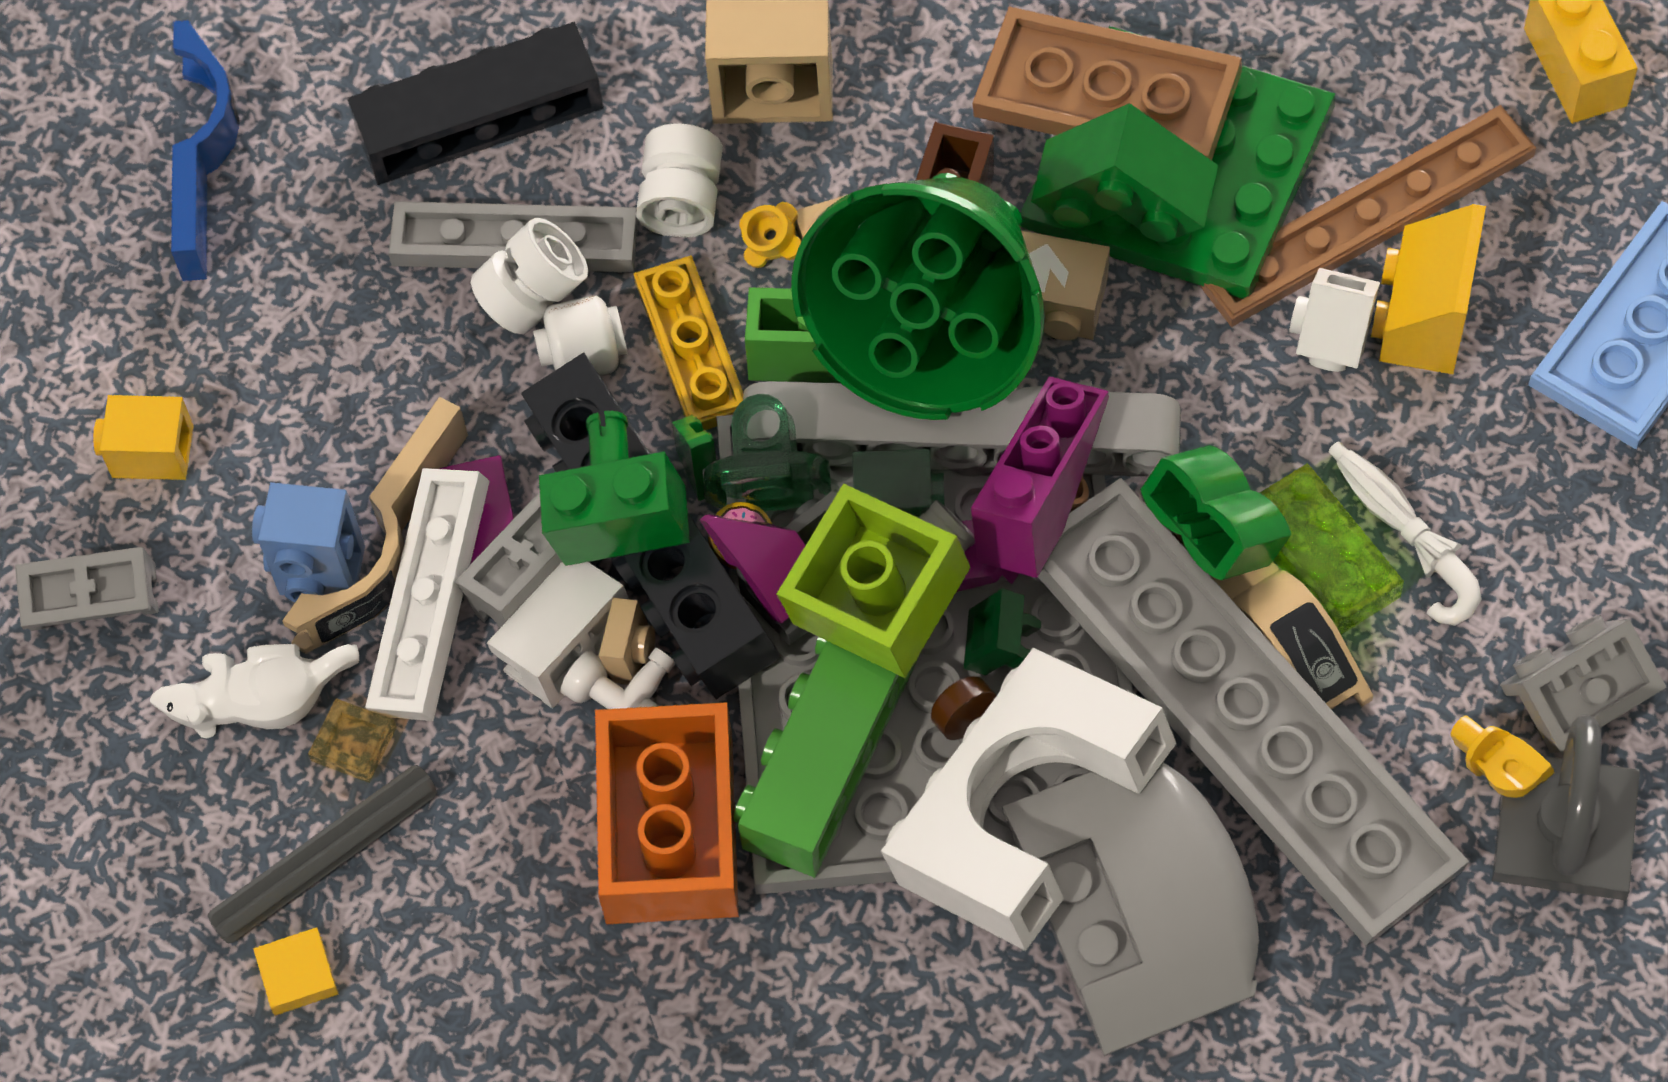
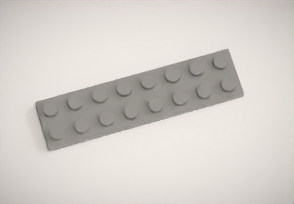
[1038,478,1469,947]

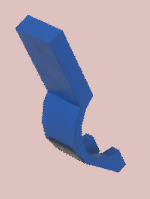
[171,20,240,281]

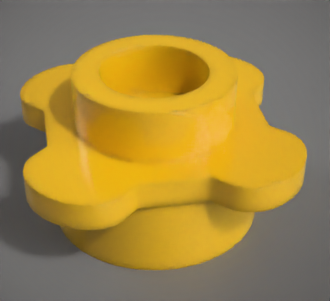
[739,202,802,268]

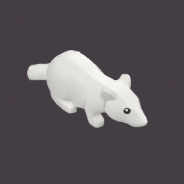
[150,644,359,739]

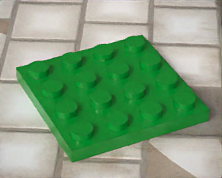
[1020,26,1335,299]

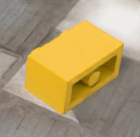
[1524,0,1638,124]

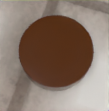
[931,676,997,740]

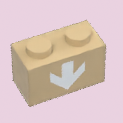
[1021,231,1110,340]

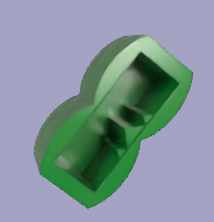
[1140,445,1292,580]

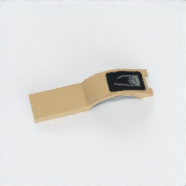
[282,397,468,654]
[1168,529,1373,709]

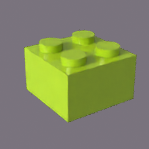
[777,483,971,678]

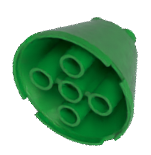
[791,173,1045,420]

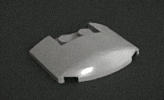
[1002,762,1259,1056]

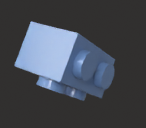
[252,482,365,602]

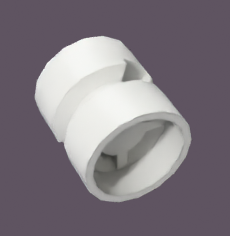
[636,123,723,237]
[471,218,588,335]

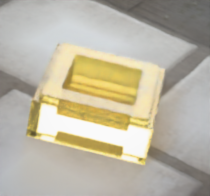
[308,698,397,783]

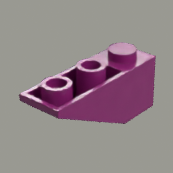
[971,376,1109,578]

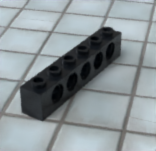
[521,352,781,700]

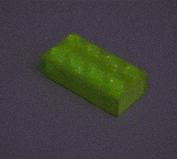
[1260,463,1404,635]

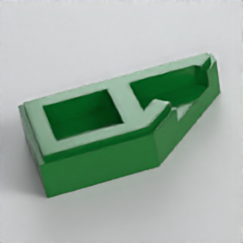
[672,415,721,502]

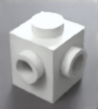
[1289,268,1380,372]

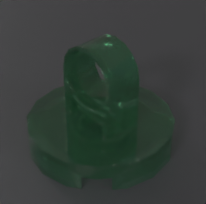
[702,394,832,511]

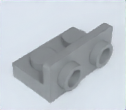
[1500,615,1667,753]

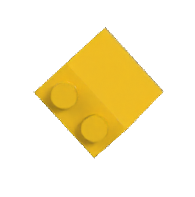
[1371,204,1486,374]

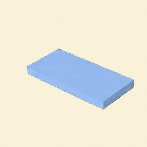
[1528,201,1668,449]

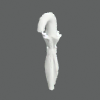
[1328,441,1482,626]

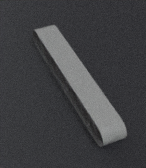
[739,381,1181,477]

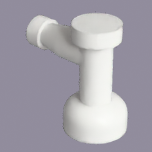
[561,647,675,709]

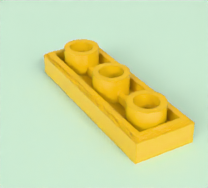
[633,255,743,430]

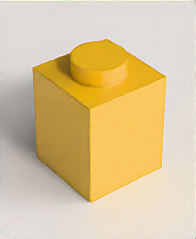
[93,395,194,480]

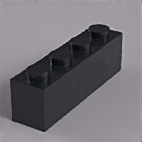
[347,21,604,186]

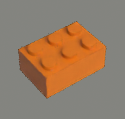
[595,702,739,924]

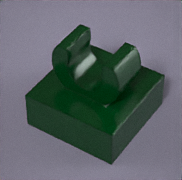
[963,588,1041,676]

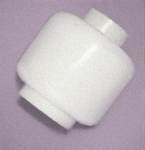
[533,295,627,376]

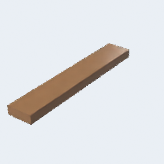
[1199,105,1536,327]

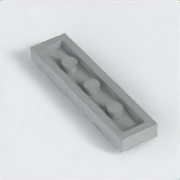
[388,201,639,272]

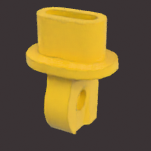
[1451,715,1555,798]

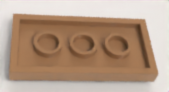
[972,6,1242,160]

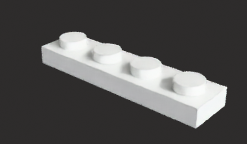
[365,468,490,721]

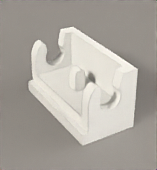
[487,562,629,709]

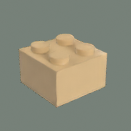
[705,0,833,124]

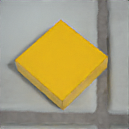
[253,927,338,1016]

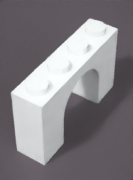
[881,648,1176,951]

